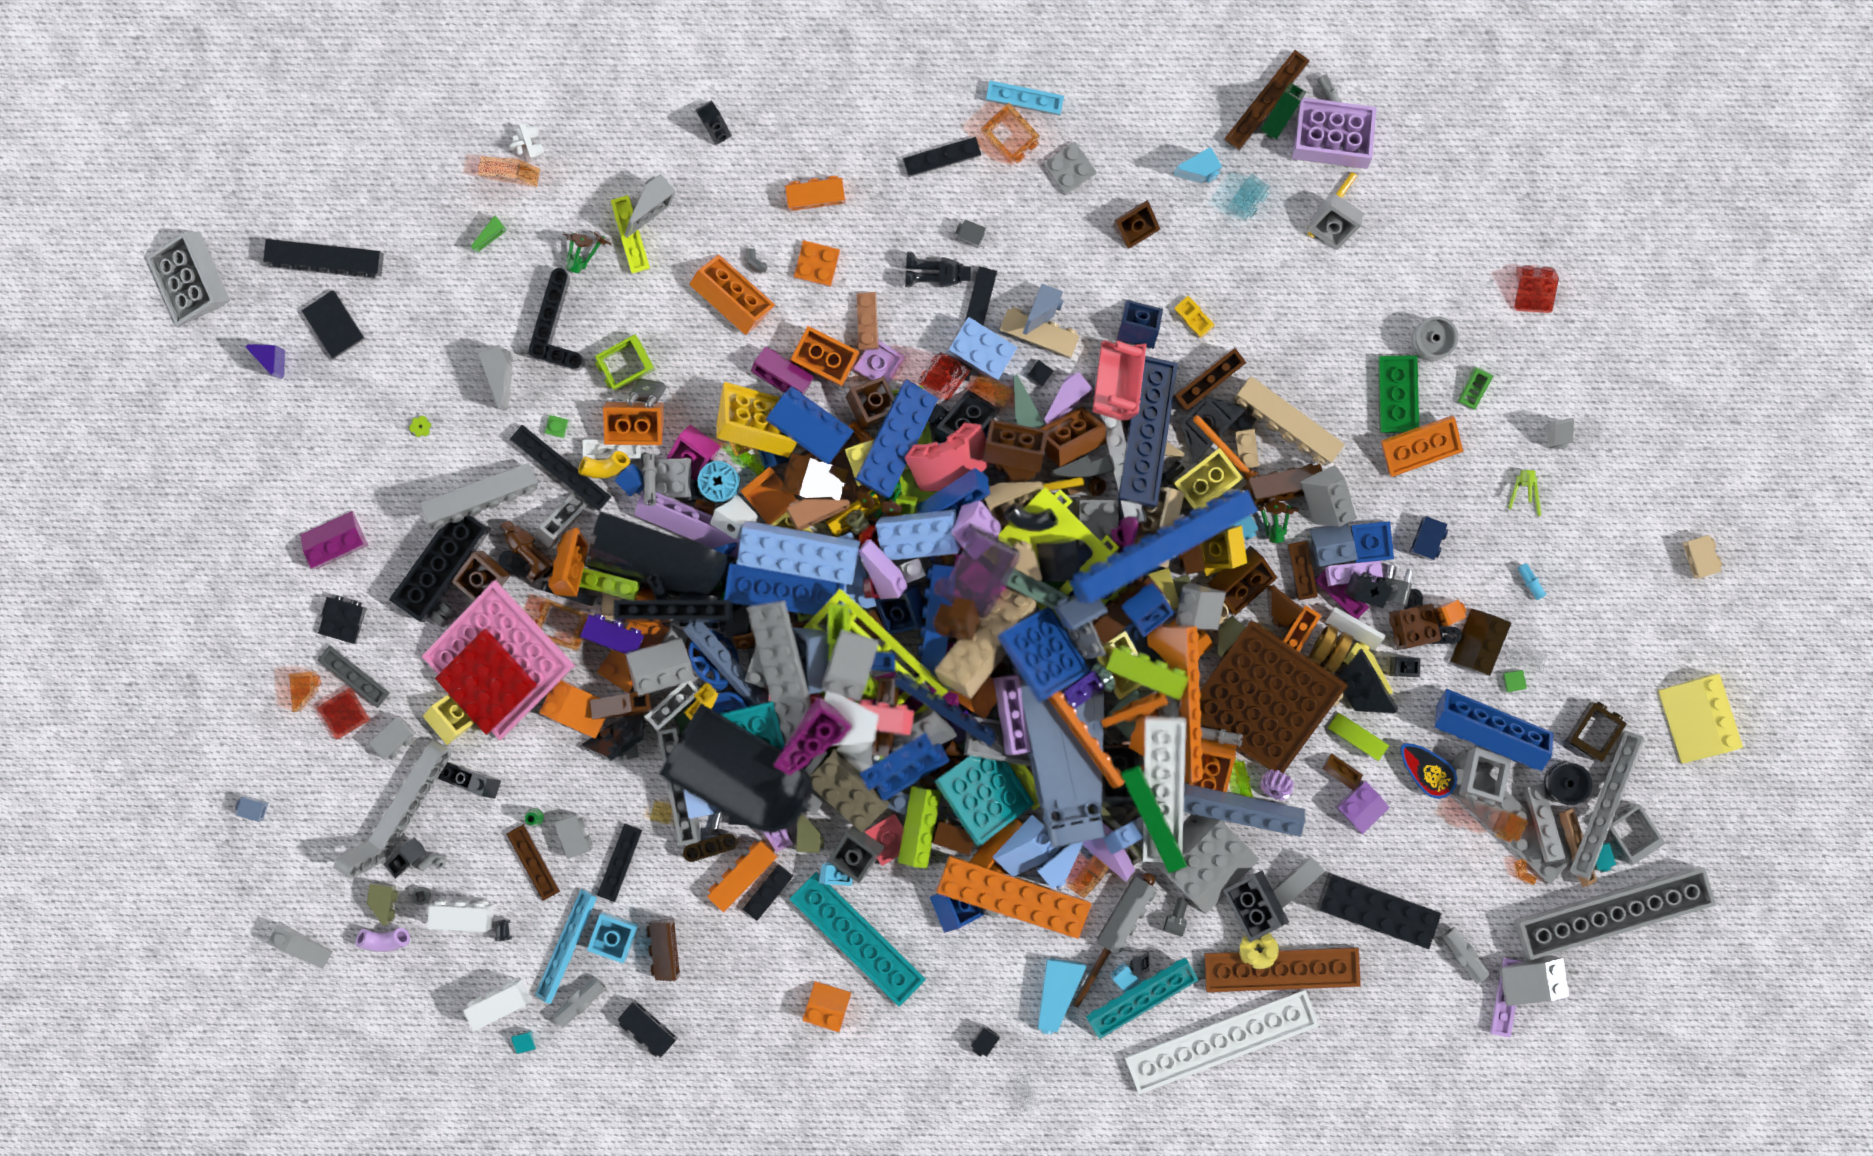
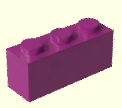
[750,346,814,395]

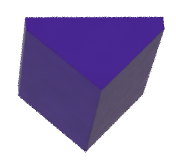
[245,344,285,379]

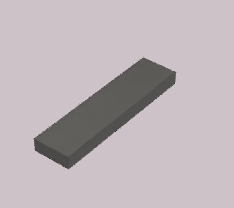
[318,645,390,708]

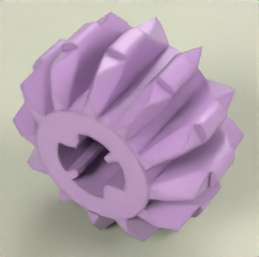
[1260,770,1294,801]

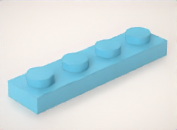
[986,80,1064,116]

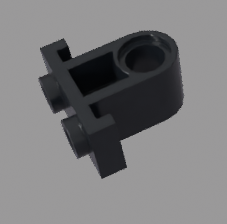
[695,100,732,145]

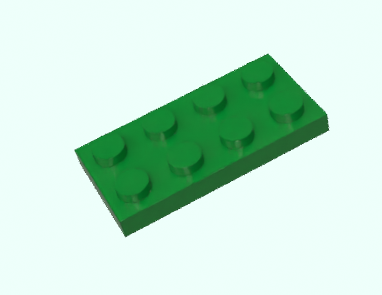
[1378,355,1419,433]

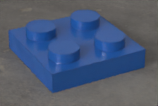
[1351,521,1394,563]

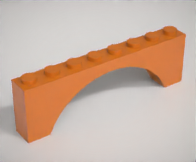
[1147,624,1203,783]

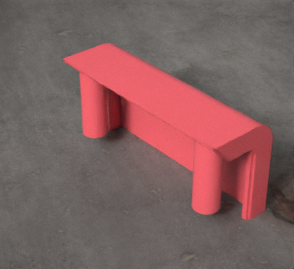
[1093,340,1147,421]

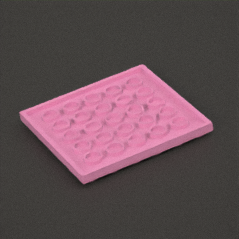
[421,581,575,741]

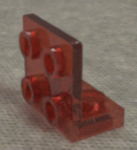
[918,352,971,401]

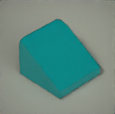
[511,1030,536,1054]

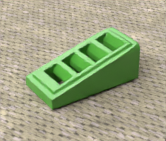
[471,215,507,252]
[1458,366,1494,410]

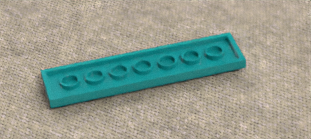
[789,871,926,1007]

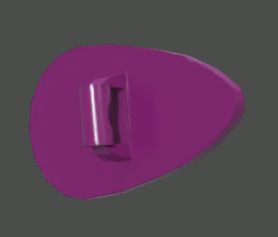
[1111,516,1138,554]

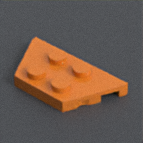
[1101,691,1168,728]

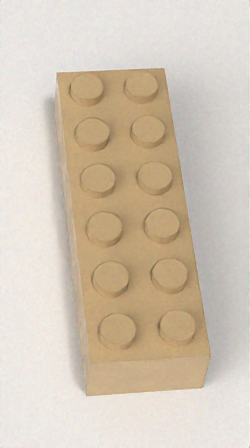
[1233,376,1345,466]
[935,585,1039,699]

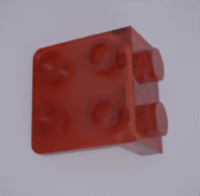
[1514,265,1559,313]

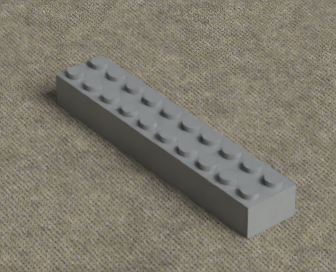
[1514,866,1716,960]

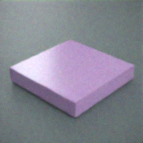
[853,341,905,384]

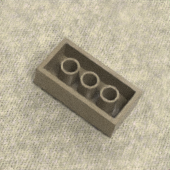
[810,747,891,833]

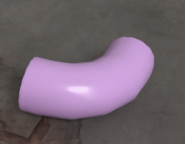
[356,928,410,952]

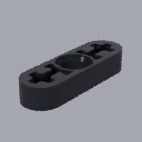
[540,580,596,606]

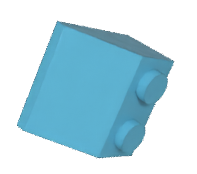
[1174,147,1222,183]

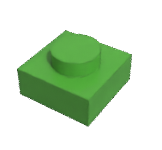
[545,415,569,438]

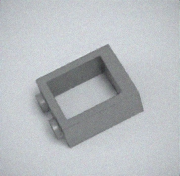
[1459,747,1511,807]
[1608,803,1666,865]

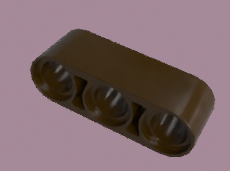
[683,832,738,862]

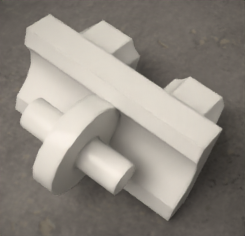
[510,124,544,163]

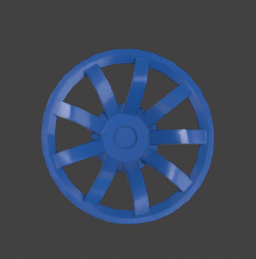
[688,630,739,685]

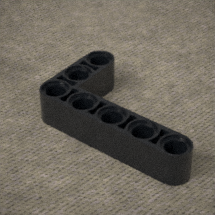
[528,268,585,371]

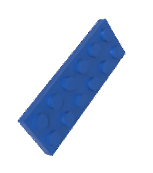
[855,379,939,499]
[724,564,845,617]

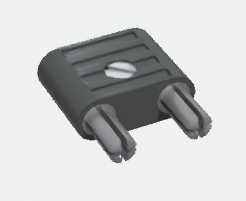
[627,379,666,409]
[1383,565,1413,606]

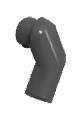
[746,248,767,273]

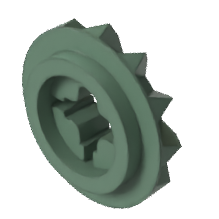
[1092,664,1115,692]

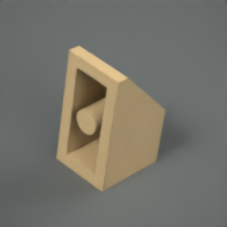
[1005,540,1042,582]

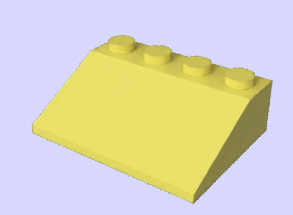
[1658,673,1743,764]

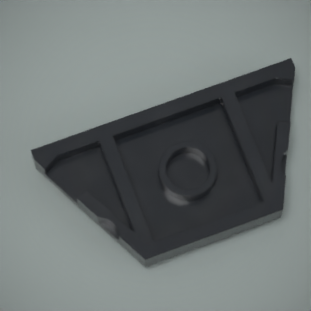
[1180,396,1247,463]
[1337,648,1398,713]
[582,714,646,761]

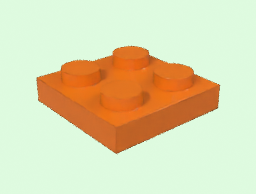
[794,240,840,287]

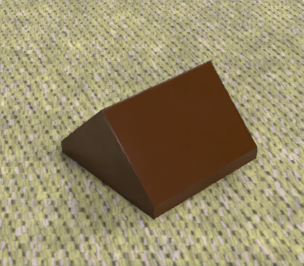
[1113,200,1161,249]

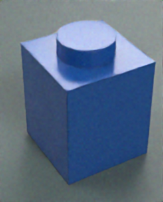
[614,463,644,497]

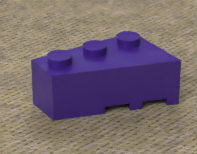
[580,613,644,654]

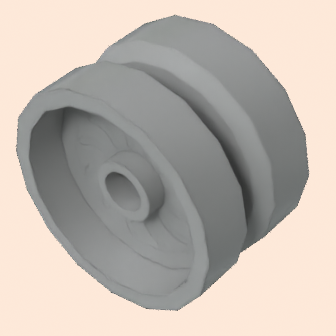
[1411,316,1459,361]

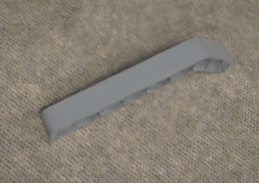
[334,740,451,879]

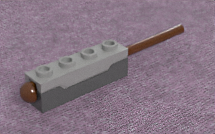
[1072,873,1157,1008]

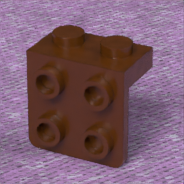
[1389,604,1441,650]

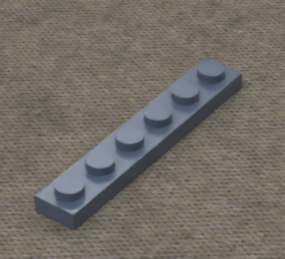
[682,622,768,706]

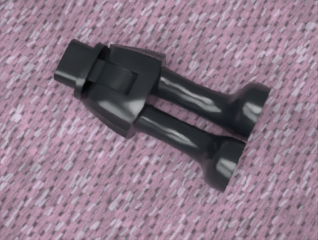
[905,251,971,288]

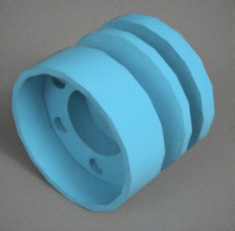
[698,461,740,503]

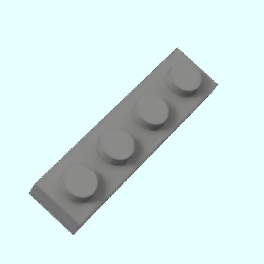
[1524,783,1565,863]

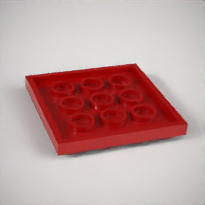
[435,628,538,735]

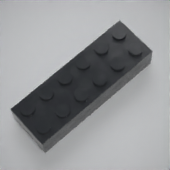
[389,515,491,622]
[1316,872,1442,950]

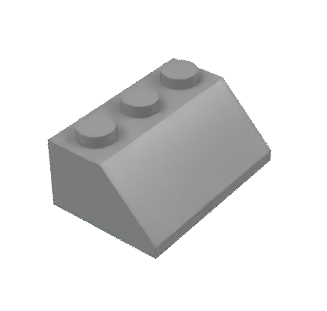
[1300,465,1357,527]
[625,638,695,696]
[893,708,957,752]

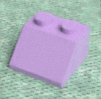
[951,501,1002,559]

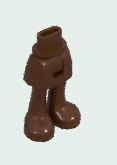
[500,521,553,582]

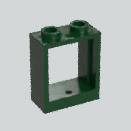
[1260,82,1306,140]

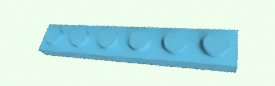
[535,889,597,1004]

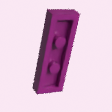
[1315,570,1369,619]

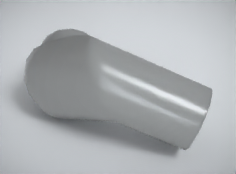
[417,853,446,871]

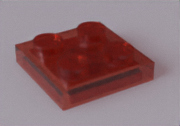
[317,687,371,740]

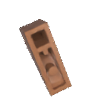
[787,499,850,531]

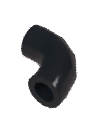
[1004,503,1058,532]

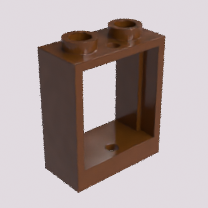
[1178,543,1205,575]

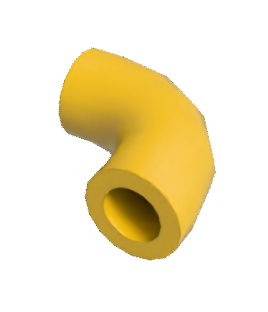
[578,451,630,479]

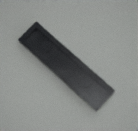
[597,823,643,902]

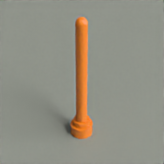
[1193,416,1259,481]

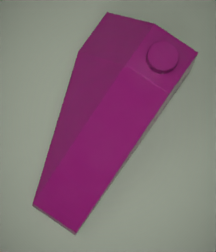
[774,697,852,776]

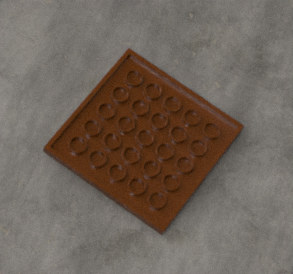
[1200,619,1348,773]

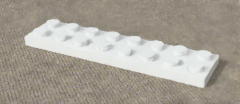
[1143,717,1186,862]

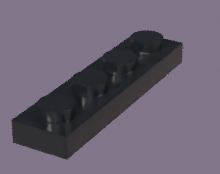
[903,137,981,178]

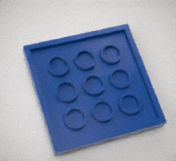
[997,607,1091,703]

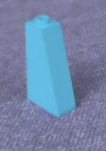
[1037,958,1086,1034]

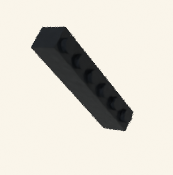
[263,239,384,279]
[613,600,734,623]

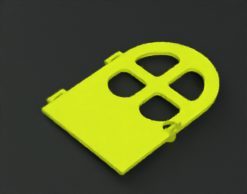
[982,487,1127,629]

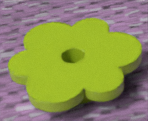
[409,415,432,437]

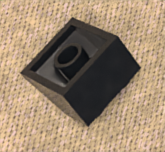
[1036,537,1081,582]

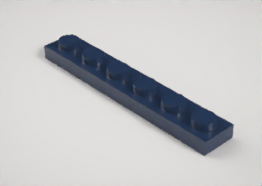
[894,671,995,747]

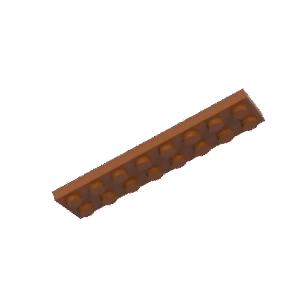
[1204,947,1361,993]

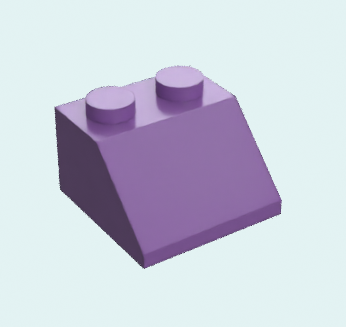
[1335,780,1390,834]

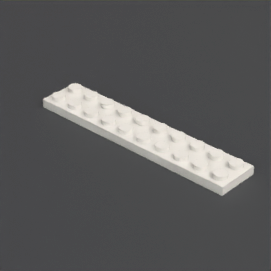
[1125,989,1319,1094]

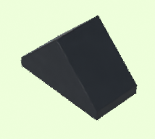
[1390,657,1421,677]

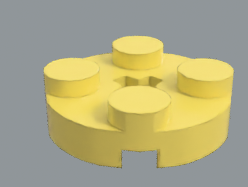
[1239,933,1279,969]

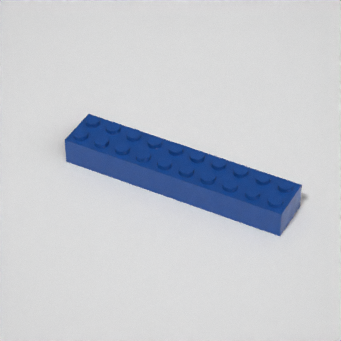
[1069,489,1257,604]

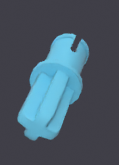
[1517,563,1547,600]

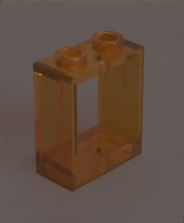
[981,103,1040,165]
[535,599,592,651]

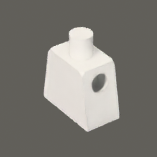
[710,496,757,539]

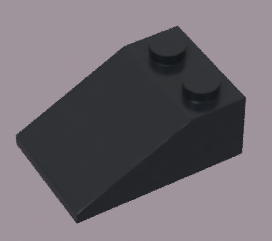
[934,389,1000,443]

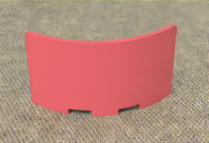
[905,423,991,491]

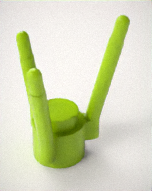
[1508,470,1541,516]

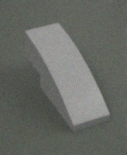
[1273,856,1325,908]

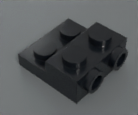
[318,594,367,644]

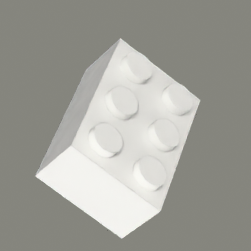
[427,899,494,932]
[463,979,532,1032]

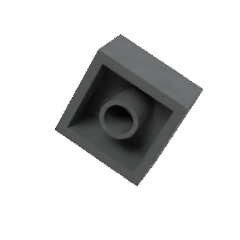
[828,825,885,884]

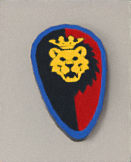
[1400,743,1458,799]

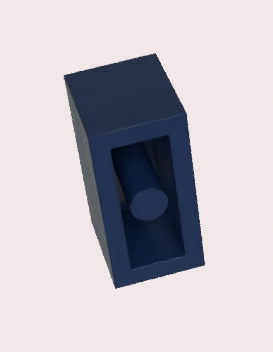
[1409,516,1448,561]

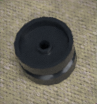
[1544,762,1592,805]

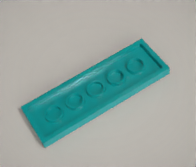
[1085,957,1199,1039]

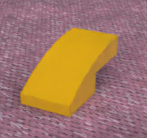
[1174,296,1215,339]
[684,682,718,720]

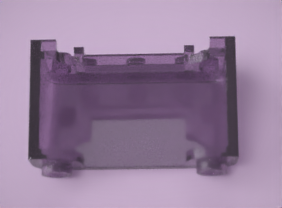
[933,523,1020,618]

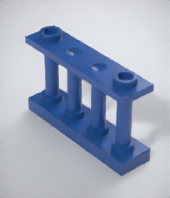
[860,732,950,801]

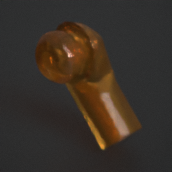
[1514,859,1537,885]

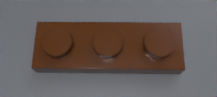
[1287,541,1318,601]

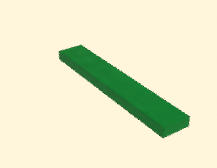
[1121,765,1187,873]

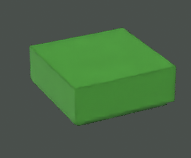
[1503,670,1527,692]

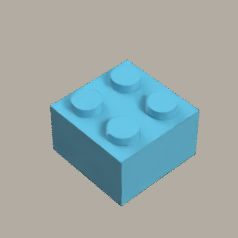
[587,912,639,964]

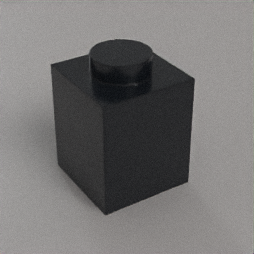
[971,1025,1000,1057]

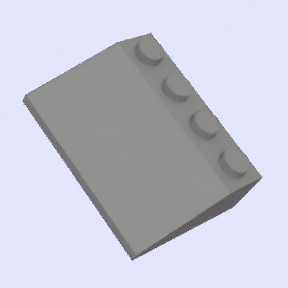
[146,231,230,327]

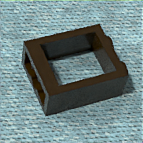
[1565,701,1627,762]

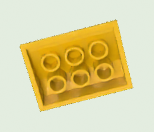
[716,382,797,457]

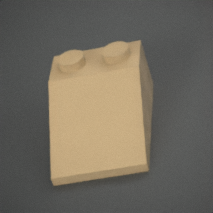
[984,482,1044,528]

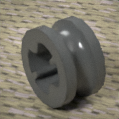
[412,887,431,905]

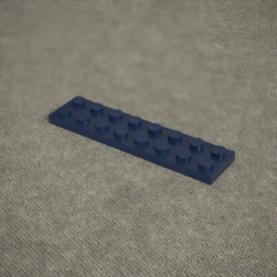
[1118,356,1178,508]

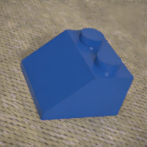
[1122,583,1174,637]
[930,893,984,933]

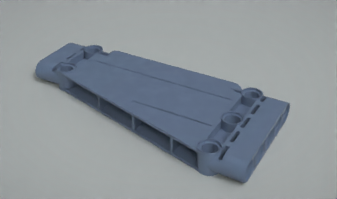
[1011,628,1105,848]

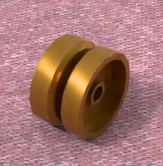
[1309,624,1353,673]

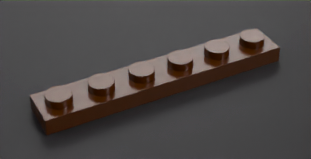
[1224,49,1310,151]

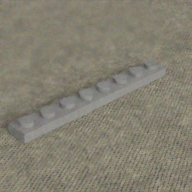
[1570,731,1644,880]

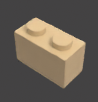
[1682,535,1722,579]

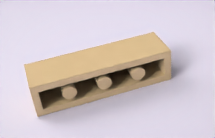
[999,307,1080,359]

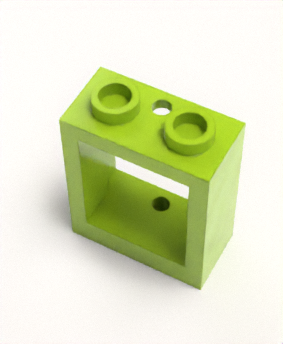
[595,334,656,391]

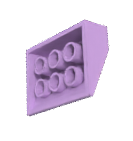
[1292,97,1377,169]

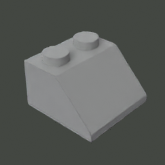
[1307,192,1363,250]
[1175,582,1226,630]

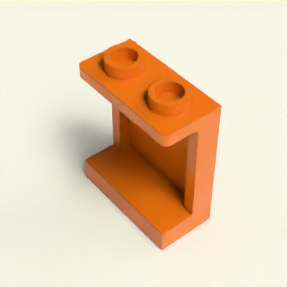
[740,467,797,525]

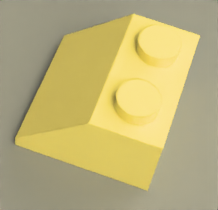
[423,694,475,745]

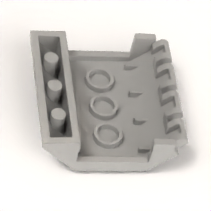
[1155,815,1260,914]

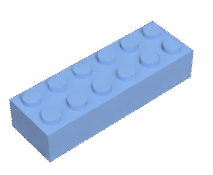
[737,521,860,585]

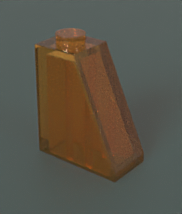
[478,156,540,187]

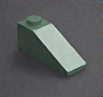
[1013,374,1045,429]

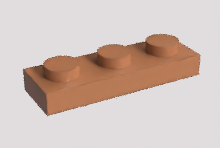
[856,292,879,351]

